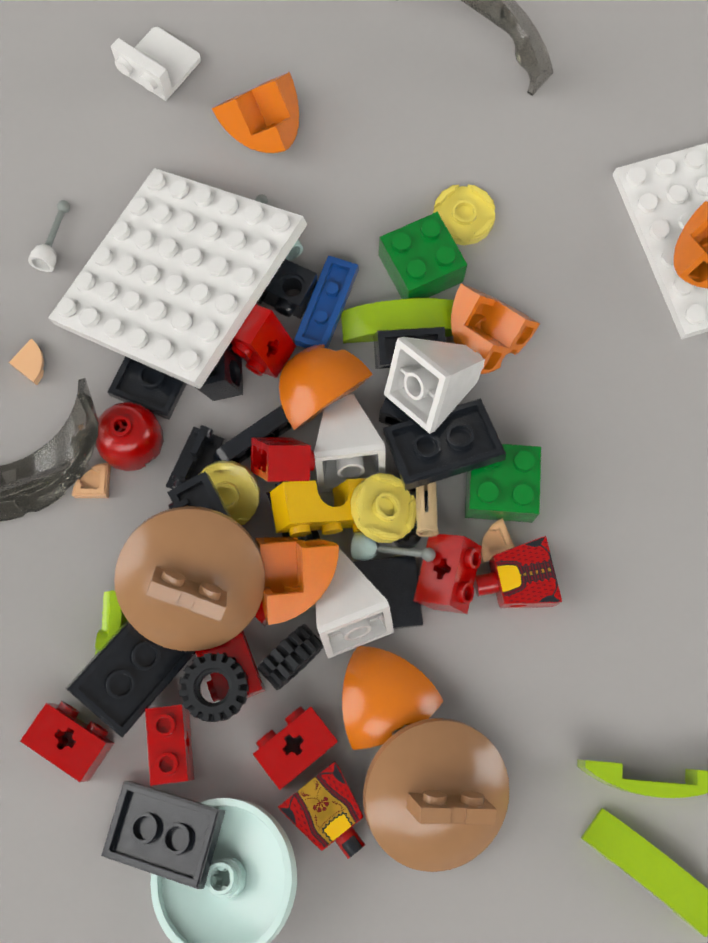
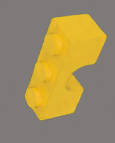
[270,478,366,537]

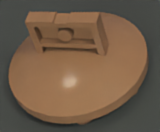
[114,506,265,651]
[363,718,509,872]

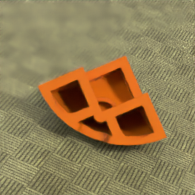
[212,72,299,153]
[673,201,708,289]
[451,284,540,374]
[279,345,373,430]
[255,537,339,625]
[342,646,443,750]

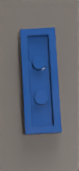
[294,255,359,349]

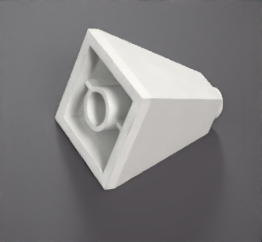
[384,337,485,434]
[314,394,385,493]
[315,548,394,659]

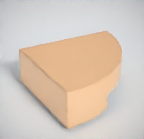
[9,339,44,385]
[72,463,111,498]
[481,518,515,564]

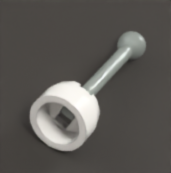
[28,200,70,272]

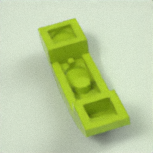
[341,298,454,344]
[577,759,708,798]
[581,808,708,937]

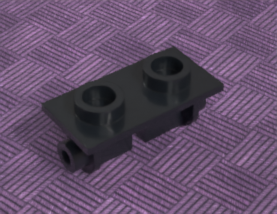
[166,425,225,489]

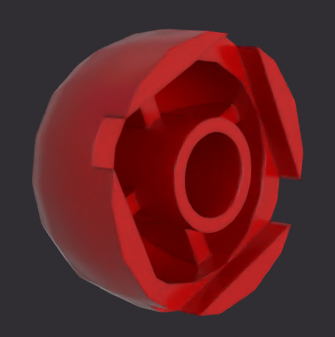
[93,402,164,471]

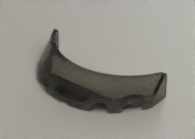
[397,0,553,96]
[0,378,99,521]

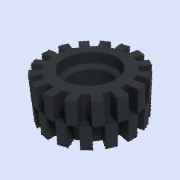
[257,624,324,690]
[179,653,249,722]

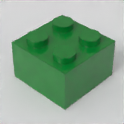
[378,211,467,299]
[465,444,541,523]

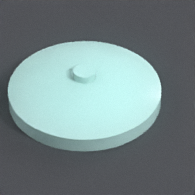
[150,798,297,943]

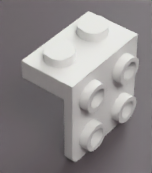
[110,27,201,101]

